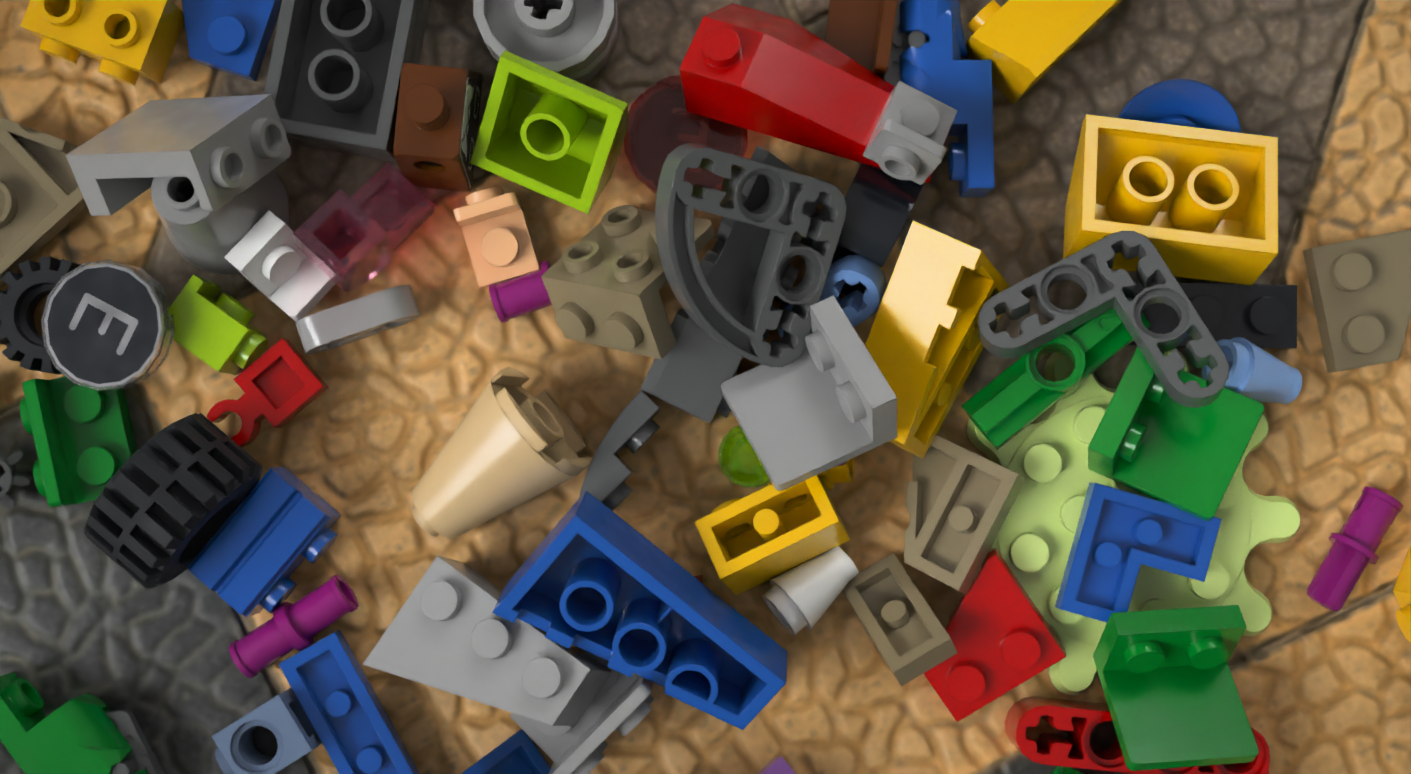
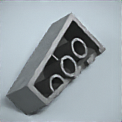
[641,146,822,424]

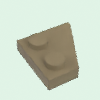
[1303,229,1411,373]
[904,435,1026,595]

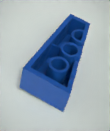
[492,490,788,730]

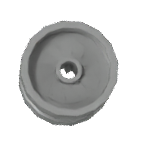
[473,0,619,84]

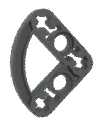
[655,143,847,367]

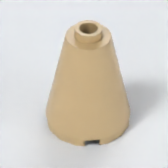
[411,367,590,539]

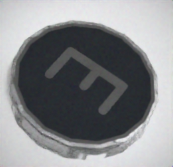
[41,260,175,391]

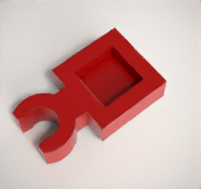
[207,338,329,448]

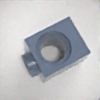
[212,688,322,774]

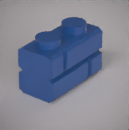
[187,467,341,617]

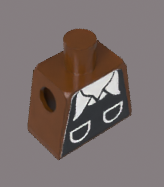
[393,63,483,192]

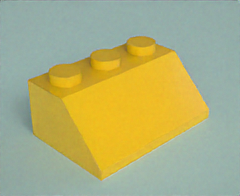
[966,0,1123,104]
[1063,114,1278,286]

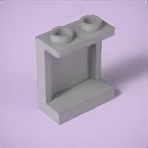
[66,94,291,216]

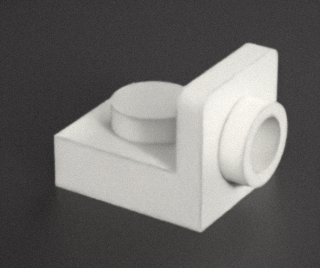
[224,210,339,322]

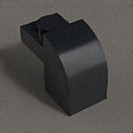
[831,163,924,295]

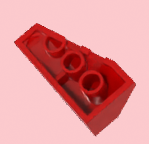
[679,3,950,183]

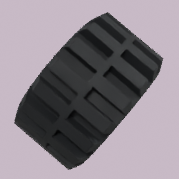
[84,413,262,589]

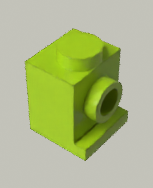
[161,274,268,375]

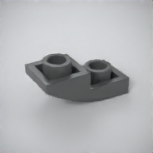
[579,390,661,511]

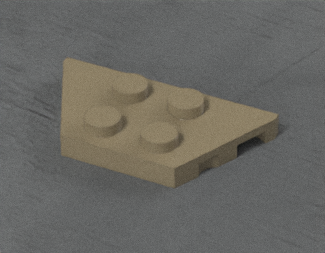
[0,117,87,287]

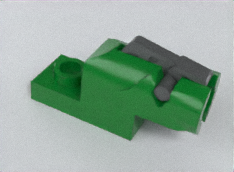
[0,672,165,774]

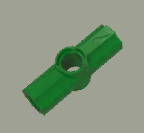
[961,297,1151,450]

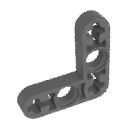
[978,230,1229,408]

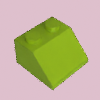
[470,50,628,214]

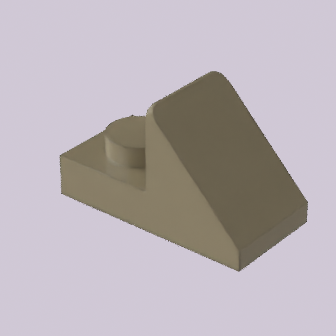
[842,553,958,686]

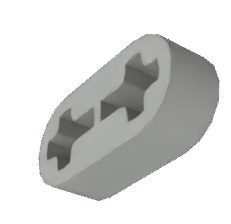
[295,285,420,354]

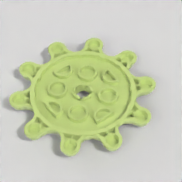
[967,349,1301,695]

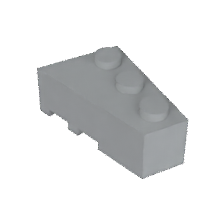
[363,556,612,726]

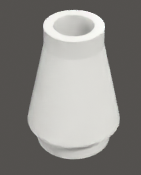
[762,546,859,635]

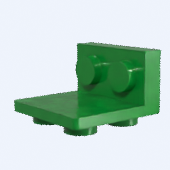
[1088,346,1264,521]
[1093,605,1259,771]

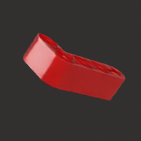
[1005,697,1270,774]

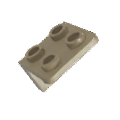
[541,205,715,360]

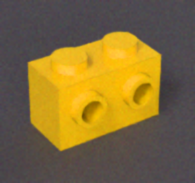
[20,0,184,86]
[695,475,851,595]

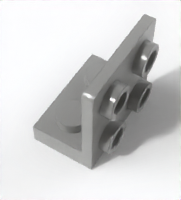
[721,295,897,491]
[510,649,654,774]

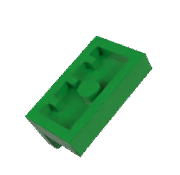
[20,376,137,508]

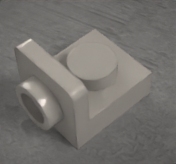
[862,81,958,185]

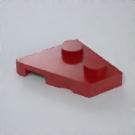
[923,548,1066,722]

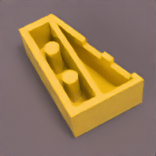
[865,221,1010,459]

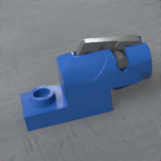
[884,0,995,198]

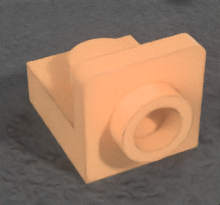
[453,187,541,290]

